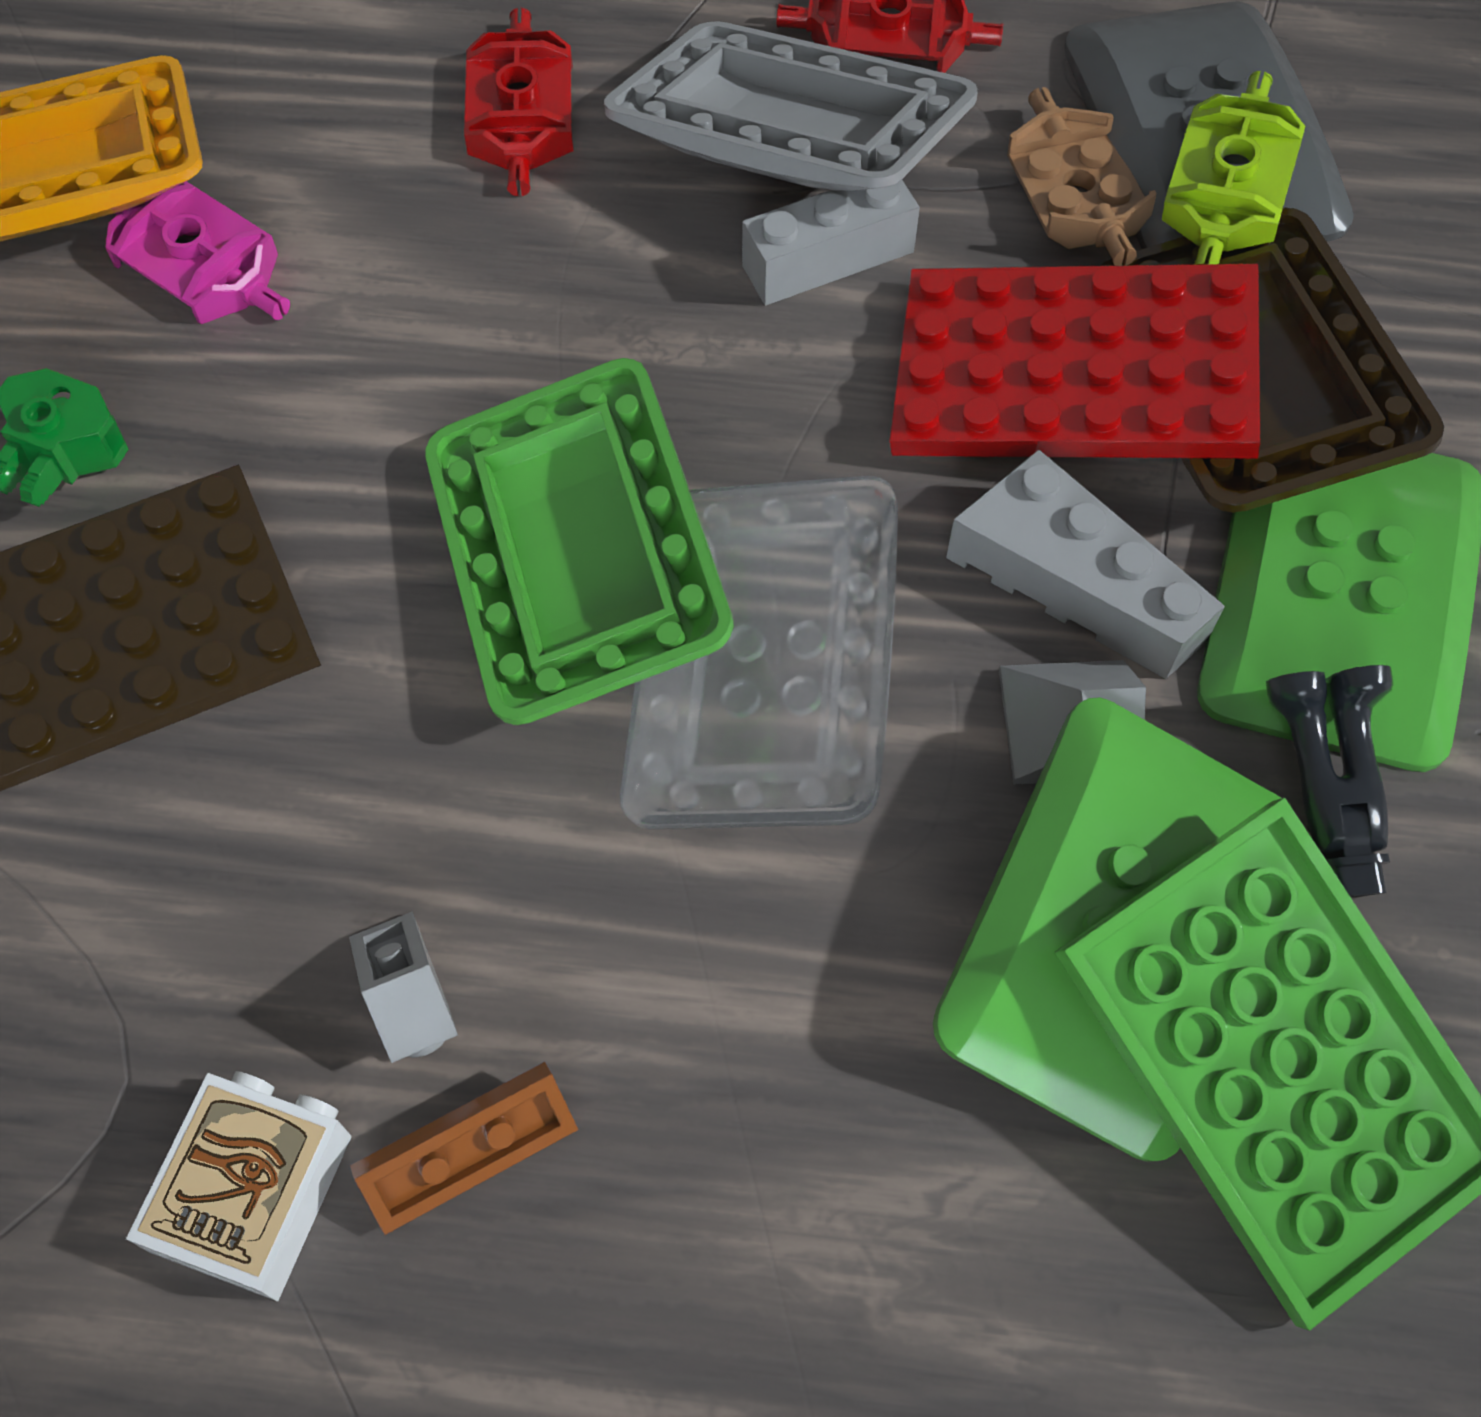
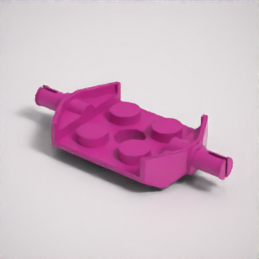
[105,181,290,324]

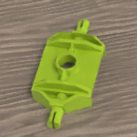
[1162,71,1306,265]

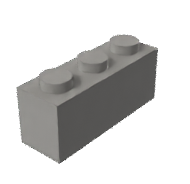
[742,180,920,306]

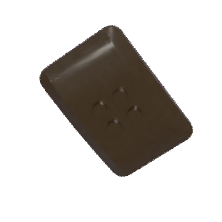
[1101,207,1444,513]

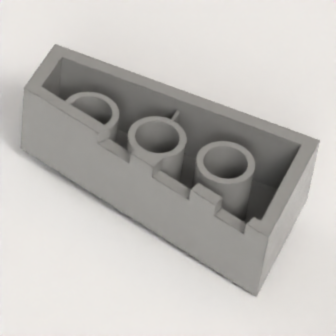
[946,450,1225,679]

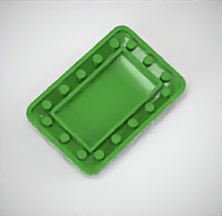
[425,358,734,725]
[1197,453,1481,772]
[933,697,1294,1162]

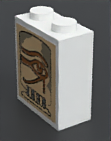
[126,1071,352,1302]

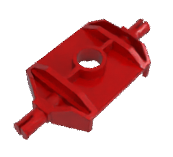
[776,0,1004,73]
[464,8,574,196]

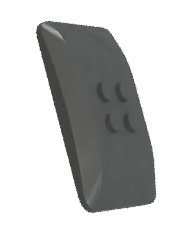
[1064,2,1354,249]

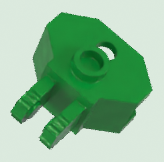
[0,368,129,507]

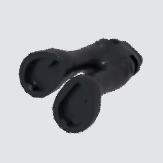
[1266,665,1394,897]

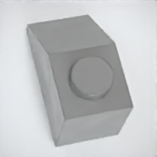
[349,912,458,1063]

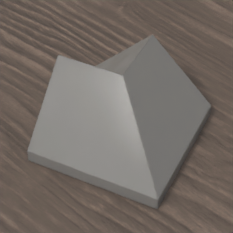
[999,660,1146,784]

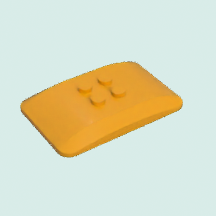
[0,56,203,242]

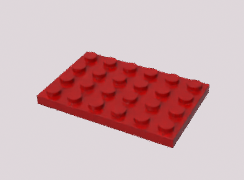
[890,264,1260,459]

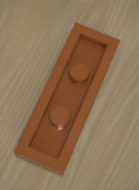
[350,1062,579,1235]

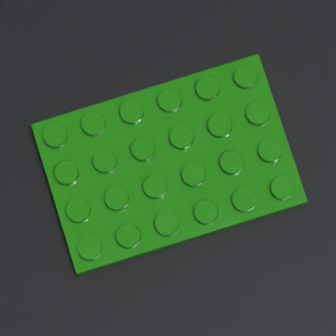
[1055,798,1481,1331]

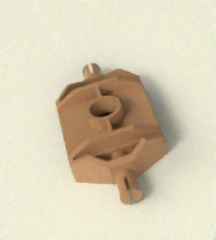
[1007,87,1157,266]

